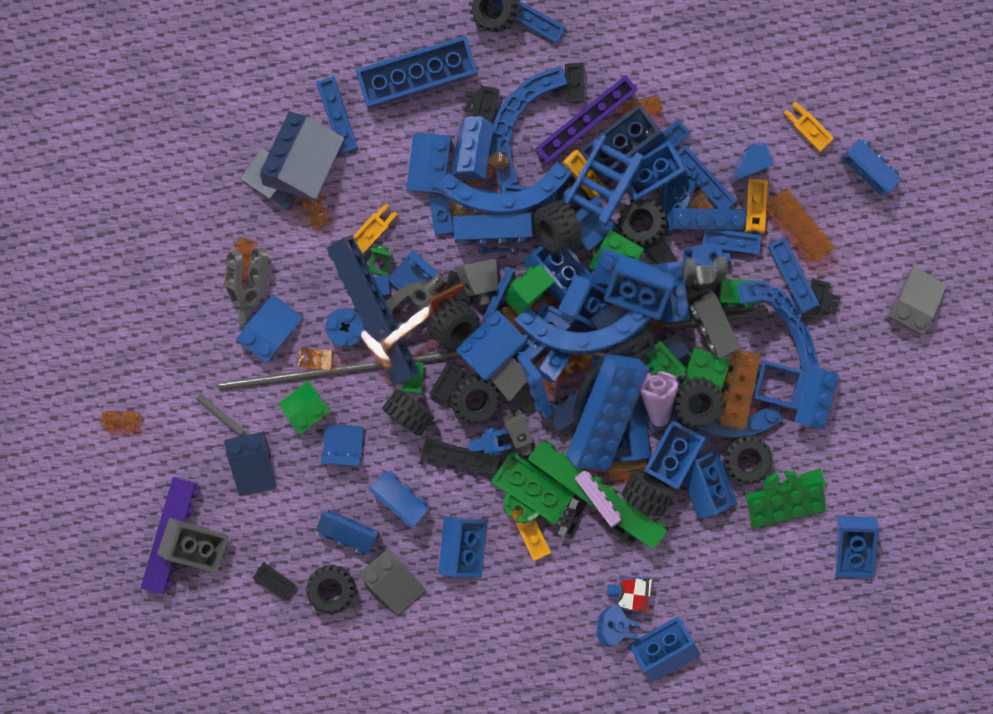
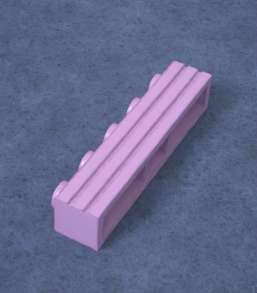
[575,471,621,527]

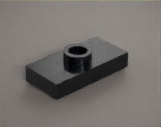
[429,361,465,404]
[252,562,295,600]

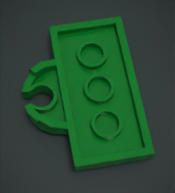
[490,451,575,526]
[745,470,826,529]

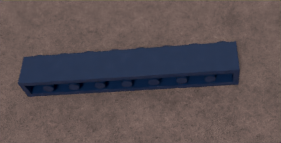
[326,235,420,386]
[549,331,690,431]

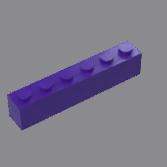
[535,75,638,165]
[140,476,199,595]

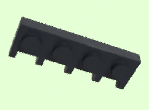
[419,438,500,482]

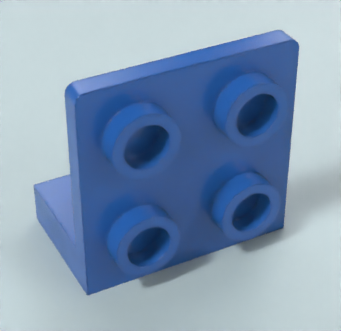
[575,195,616,251]
[388,250,438,301]
[321,424,363,466]

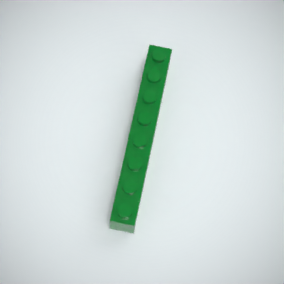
[528,440,667,550]

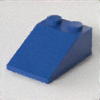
[236,294,303,363]
[835,516,879,578]

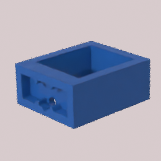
[750,361,807,409]

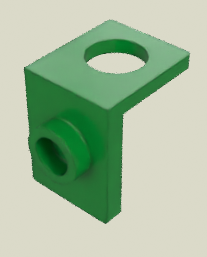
[369,246,392,275]
[402,362,424,393]

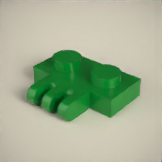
[646,340,686,378]

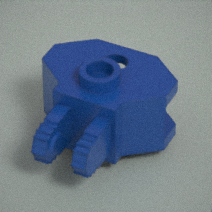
[468,427,511,456]
[596,606,640,647]

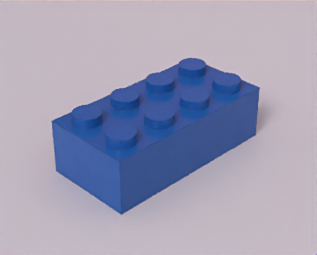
[453,213,532,245]

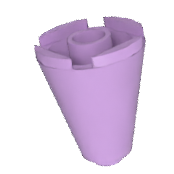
[640,372,678,427]

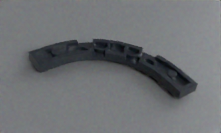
[574,331,655,432]

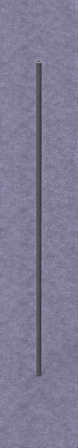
[218,308,769,390]

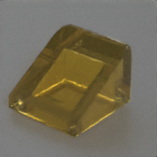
[450,200,466,219]

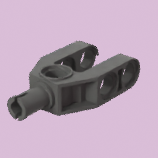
[225,248,268,325]
[683,256,727,291]
[386,272,447,338]

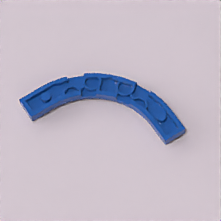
[491,66,568,186]
[437,162,572,215]
[737,281,819,371]
[515,307,652,354]
[673,378,783,438]

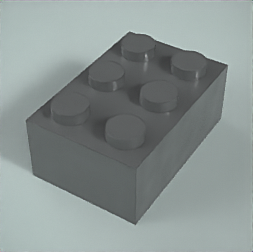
[690,290,740,358]
[157,517,229,573]

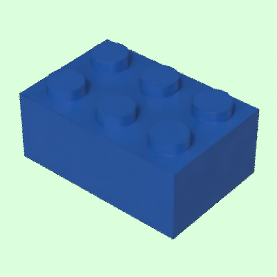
[604,257,675,319]
[558,275,612,330]

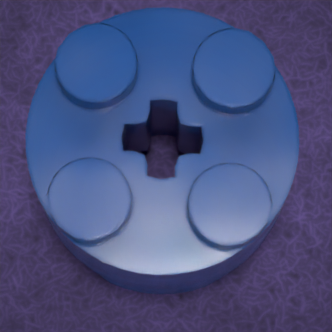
[326,308,365,347]

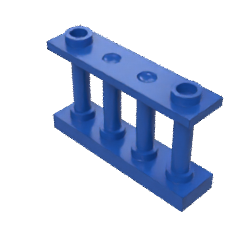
[563,134,644,227]

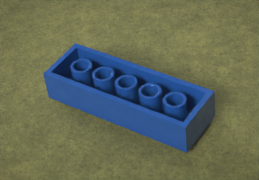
[355,36,478,109]
[566,354,649,471]

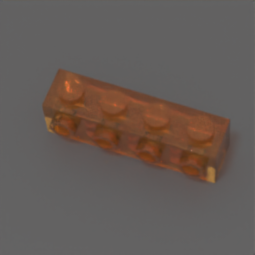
[767,187,835,263]
[718,349,761,431]

